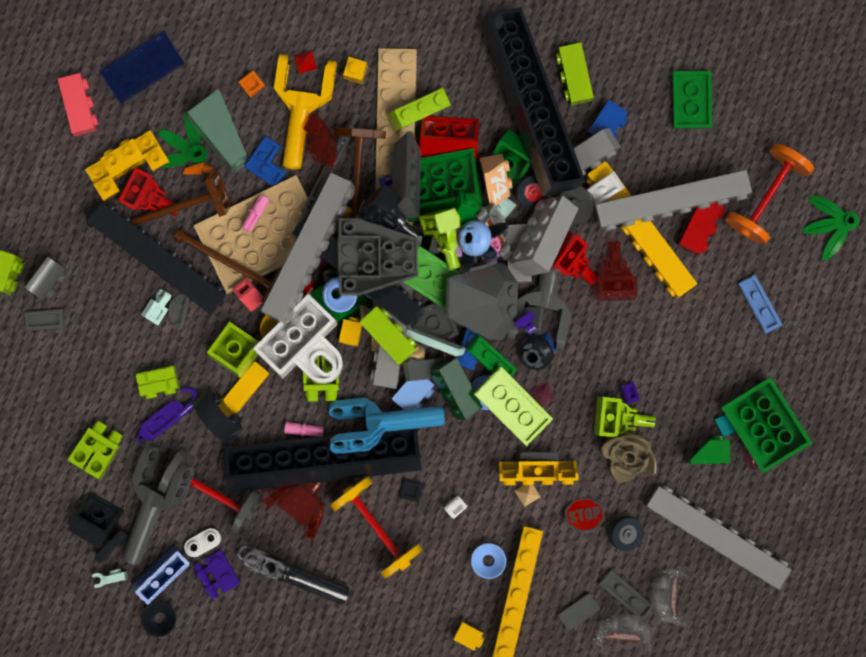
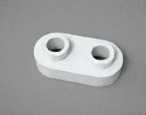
[184,528,221,557]

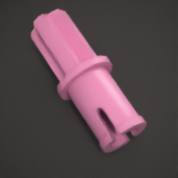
[242,195,270,232]
[284,421,324,438]

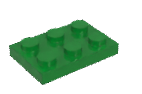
[672,71,712,129]

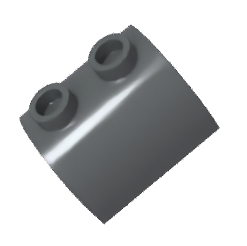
[25,255,67,300]

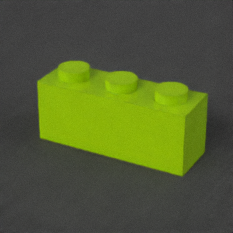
[555,43,594,106]
[387,88,451,131]
[360,306,417,366]

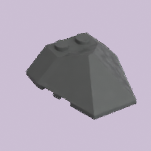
[446,263,518,340]

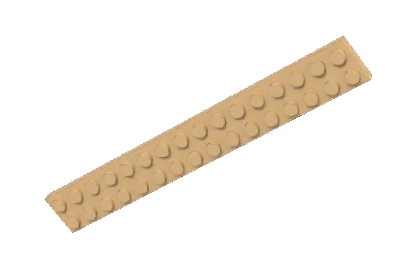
[372,49,417,351]

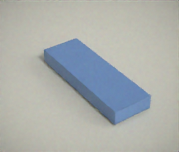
[738,275,783,334]

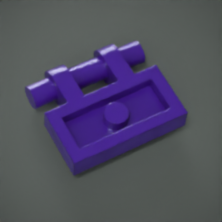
[193,550,241,600]

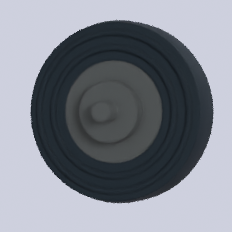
[609,516,643,551]

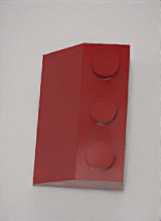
[420,116,479,160]

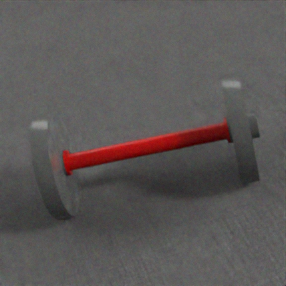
[158,449,262,535]

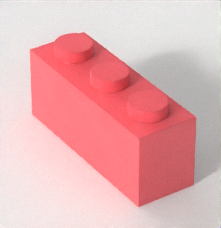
[58,73,99,136]

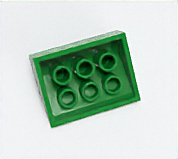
[407,148,483,222]
[721,377,812,474]

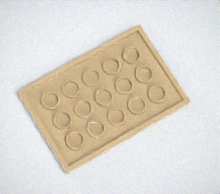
[193,175,308,294]

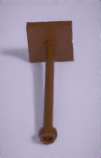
[334,128,386,219]
[131,170,232,226]
[174,229,282,304]

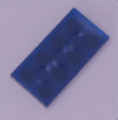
[100,31,185,104]

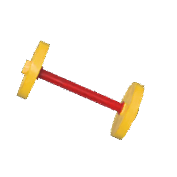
[330,477,423,579]

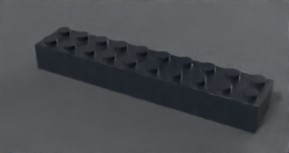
[480,7,585,197]
[224,428,422,493]

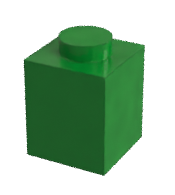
[451,191,479,224]

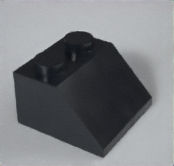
[68,492,124,549]

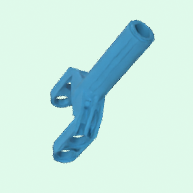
[329,398,445,453]

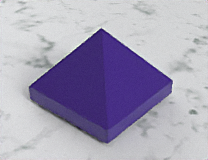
[620,382,640,404]

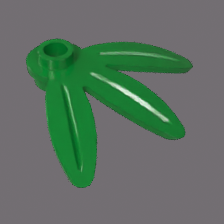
[158,110,208,168]
[803,195,859,261]

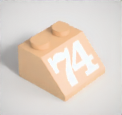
[480,154,512,206]

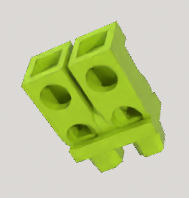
[303,351,340,401]
[67,421,123,480]

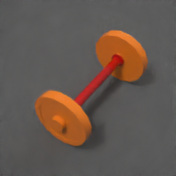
[725,143,815,245]

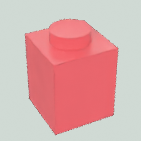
[232,277,264,312]

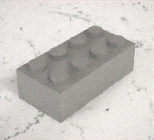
[510,195,579,276]

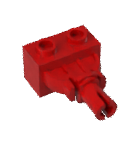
[118,167,178,216]
[551,231,598,285]

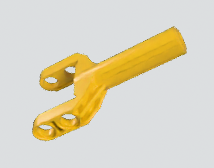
[274,54,337,170]

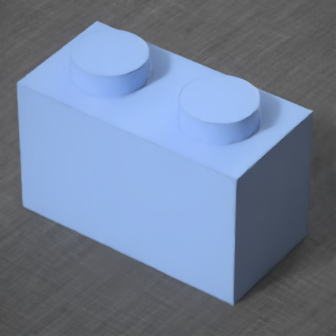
[392,380,435,410]

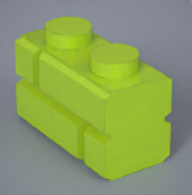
[136,365,180,400]

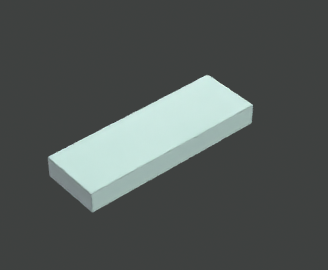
[406,328,466,356]

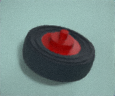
[515,174,549,209]

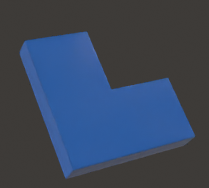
[245,136,286,187]

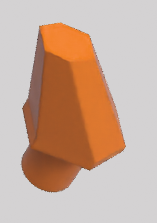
[183,161,214,175]

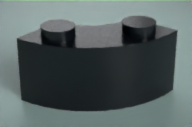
[192,389,243,444]

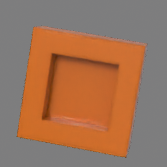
[239,71,266,98]

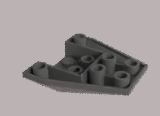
[338,218,418,296]

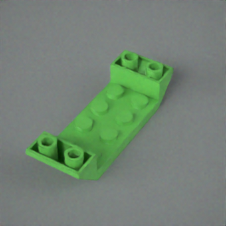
[403,245,460,310]

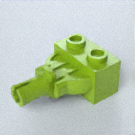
[419,208,460,270]
[594,397,656,437]

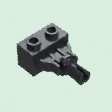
[357,185,420,238]

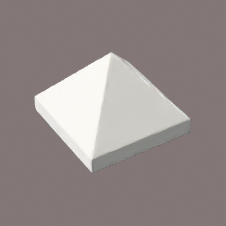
[444,496,468,519]

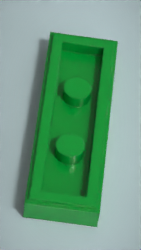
[466,335,517,377]

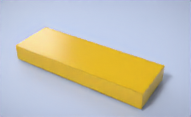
[224,361,270,414]

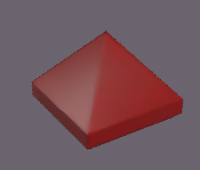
[294,50,317,74]

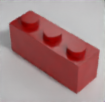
[678,203,726,256]

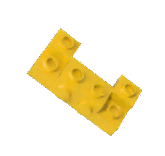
[85,130,169,202]
[499,461,578,485]

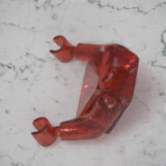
[259,482,324,544]

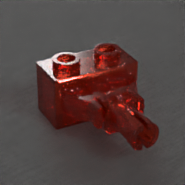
[596,241,638,301]

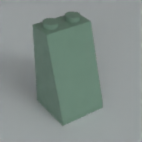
[188,89,246,173]

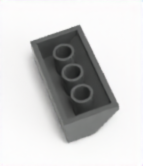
[390,131,421,219]

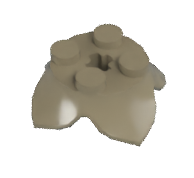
[601,432,657,483]

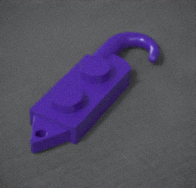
[136,387,199,441]

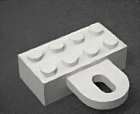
[253,294,343,384]

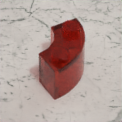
[303,113,337,168]

